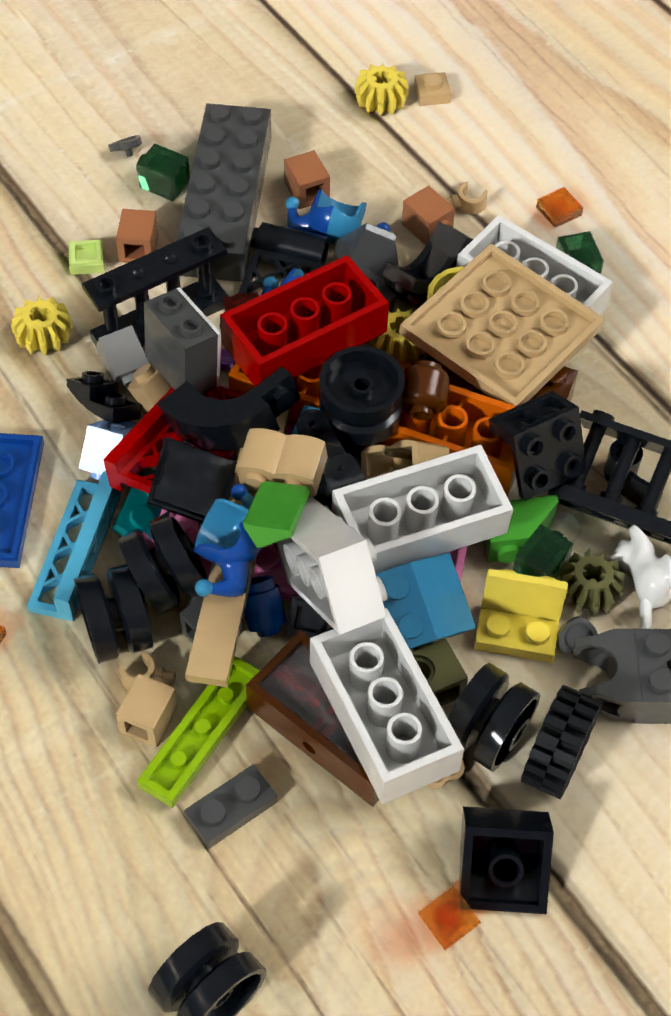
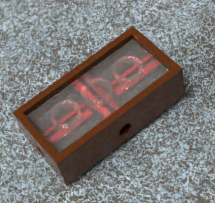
[246,630,379,807]

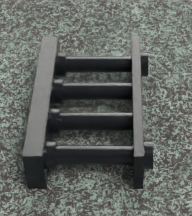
[81,227,230,347]
[548,410,671,545]

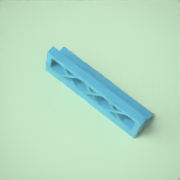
[27,471,121,621]

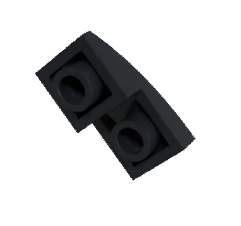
[67,371,141,424]

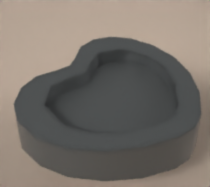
[108,135,142,157]
[556,616,598,654]

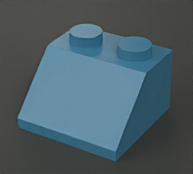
[376,553,476,651]

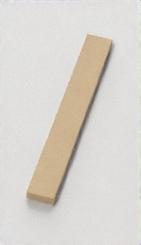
[185,409,290,688]

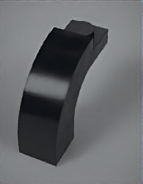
[382,221,473,308]
[157,366,301,450]

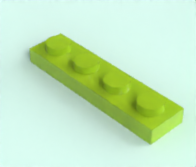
[137,656,260,808]

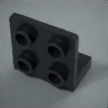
[488,390,587,501]

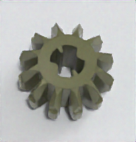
[559,548,625,617]

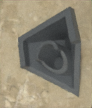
[334,223,399,288]

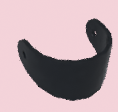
[296,409,366,499]

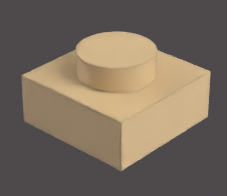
[414,72,451,106]

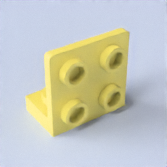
[474,569,568,663]

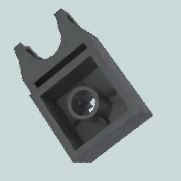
[572,629,671,724]

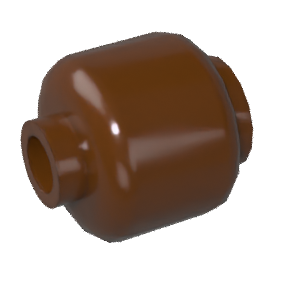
[402,360,450,420]

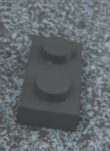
[184,764,278,849]

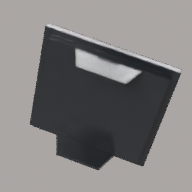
[146,436,237,523]

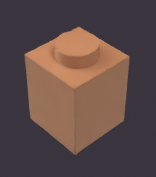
[284,150,330,209]
[402,185,455,245]
[116,209,159,263]

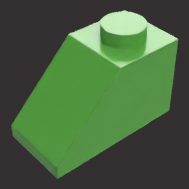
[482,495,559,563]

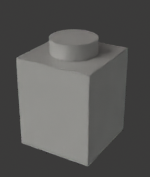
[96,325,149,387]

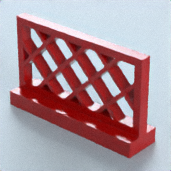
[103,386,243,494]

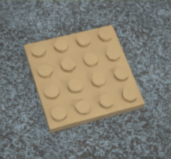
[399,243,605,406]

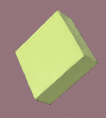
[68,239,105,275]

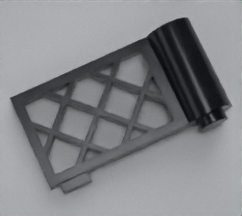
[219,222,330,329]

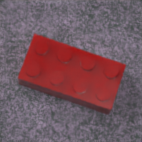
[220,255,389,386]

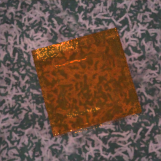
[536,187,584,228]

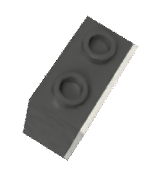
[144,287,221,394]

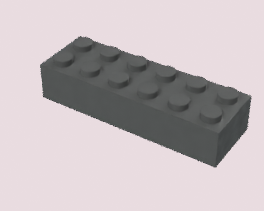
[176,103,272,282]

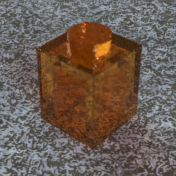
[417,884,481,951]

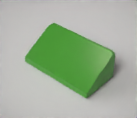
[243,481,310,548]

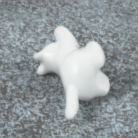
[607,525,671,629]

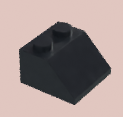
[459,806,554,914]

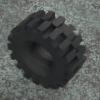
[521,685,603,799]

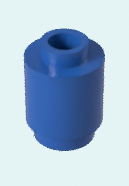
[244,575,287,637]

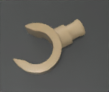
[444,182,488,214]
[118,651,176,690]

